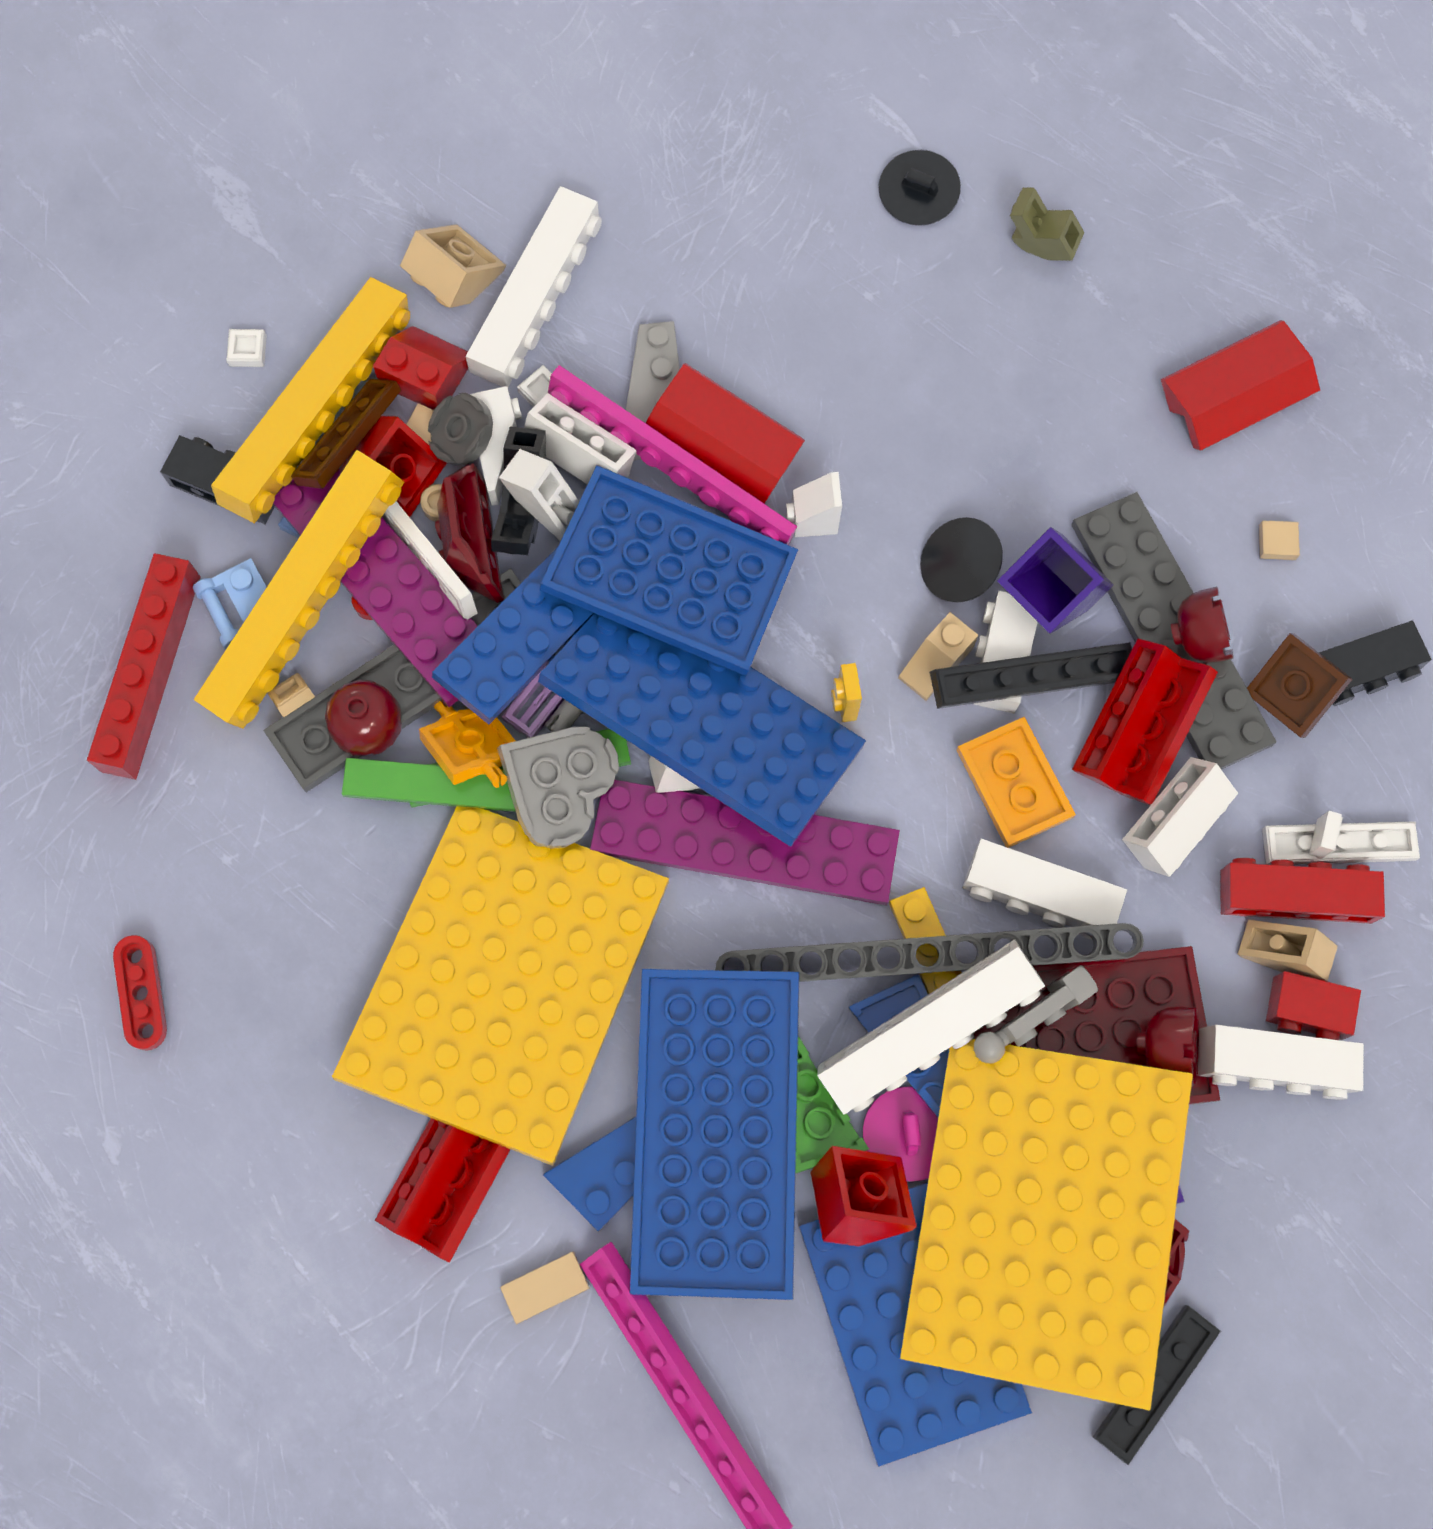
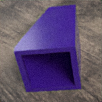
[997,527,1114,634]

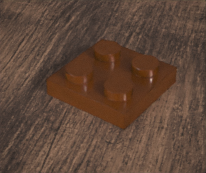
[1247,633,1353,738]

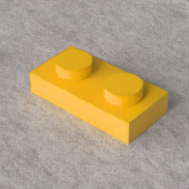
[831,663,862,722]

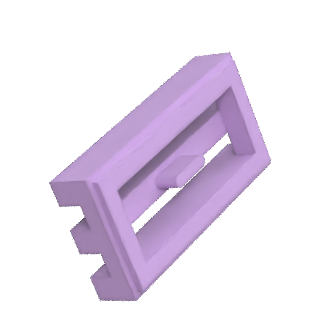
[502,673,564,738]

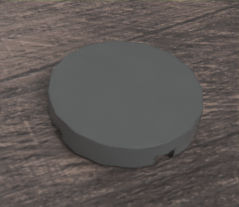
[428,393,493,466]

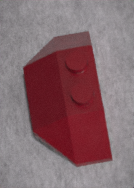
[435,463,504,603]

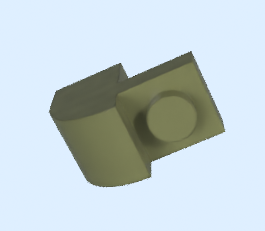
[1010,187,1085,261]

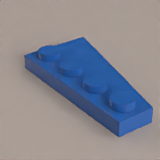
[848,974,950,1118]
[543,1117,636,1232]

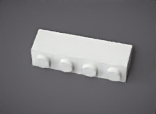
[962,839,1127,940]
[1198,1025,1364,1100]

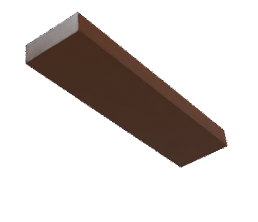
[291,379,401,489]

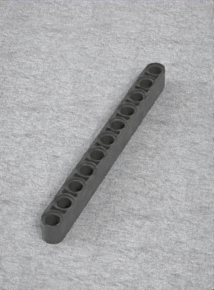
[715,923,1144,982]

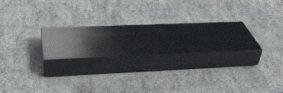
[1093,1305,1221,1465]

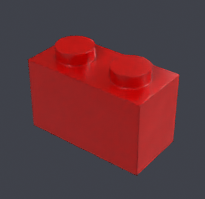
[1266,971,1361,1040]

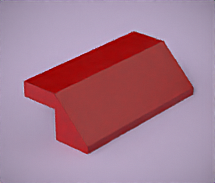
[1161,320,1321,451]
[646,363,805,504]
[1072,638,1218,805]
[375,1118,511,1263]

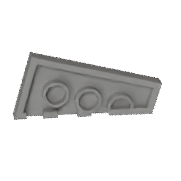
[626,321,680,460]

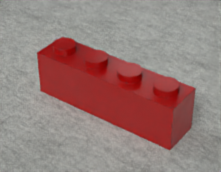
[1220,858,1385,924]

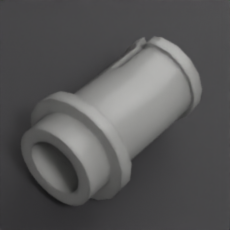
[544,699,586,732]

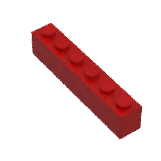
[87,553,201,780]

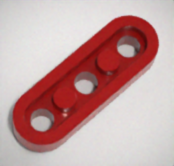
[113,935,167,1051]

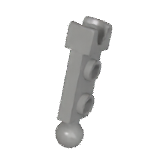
[973,965,1099,1063]

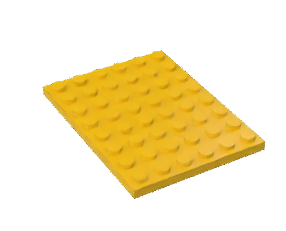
[332,806,669,1166]
[900,1039,1193,1411]

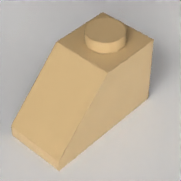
[898,612,978,701]
[1238,919,1338,981]

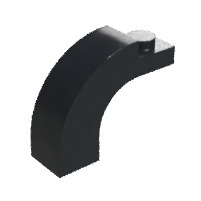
[491,427,546,555]

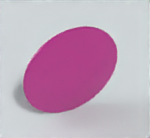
[863,1087,938,1182]

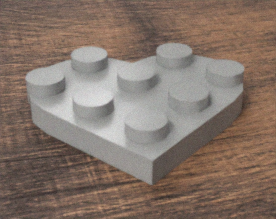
[497,727,619,849]

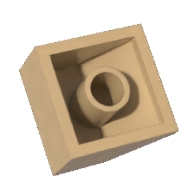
[400,225,507,308]

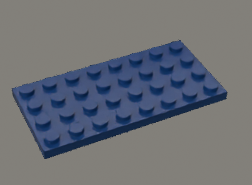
[538,613,866,847]
[630,969,799,1300]

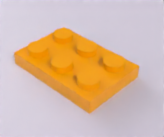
[956,716,1076,848]

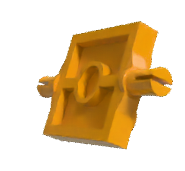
[419,700,516,788]

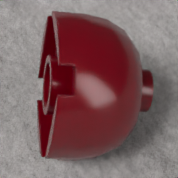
[1171,586,1234,663]
[325,680,402,756]
[1137,1006,1199,1086]

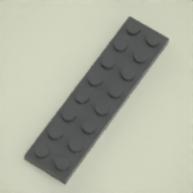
[1071,492,1277,770]
[263,568,521,792]

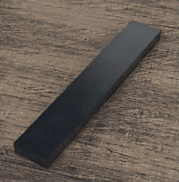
[929,642,1132,709]

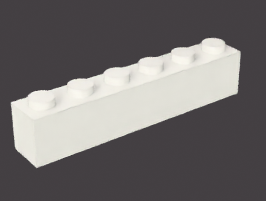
[466,186,602,387]
[817,939,1045,1114]

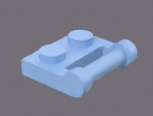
[193,558,267,650]

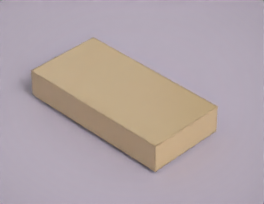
[500,1251,590,1324]

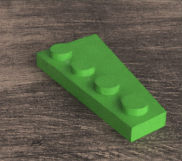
[796,1036,869,1174]

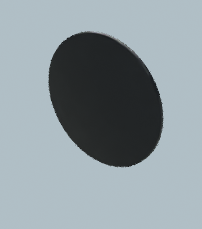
[879,150,961,225]
[920,517,1003,603]

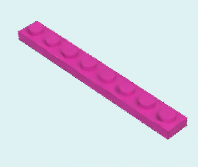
[548,365,797,545]
[579,1241,793,1529]

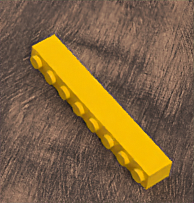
[211,277,411,524]
[193,450,404,729]

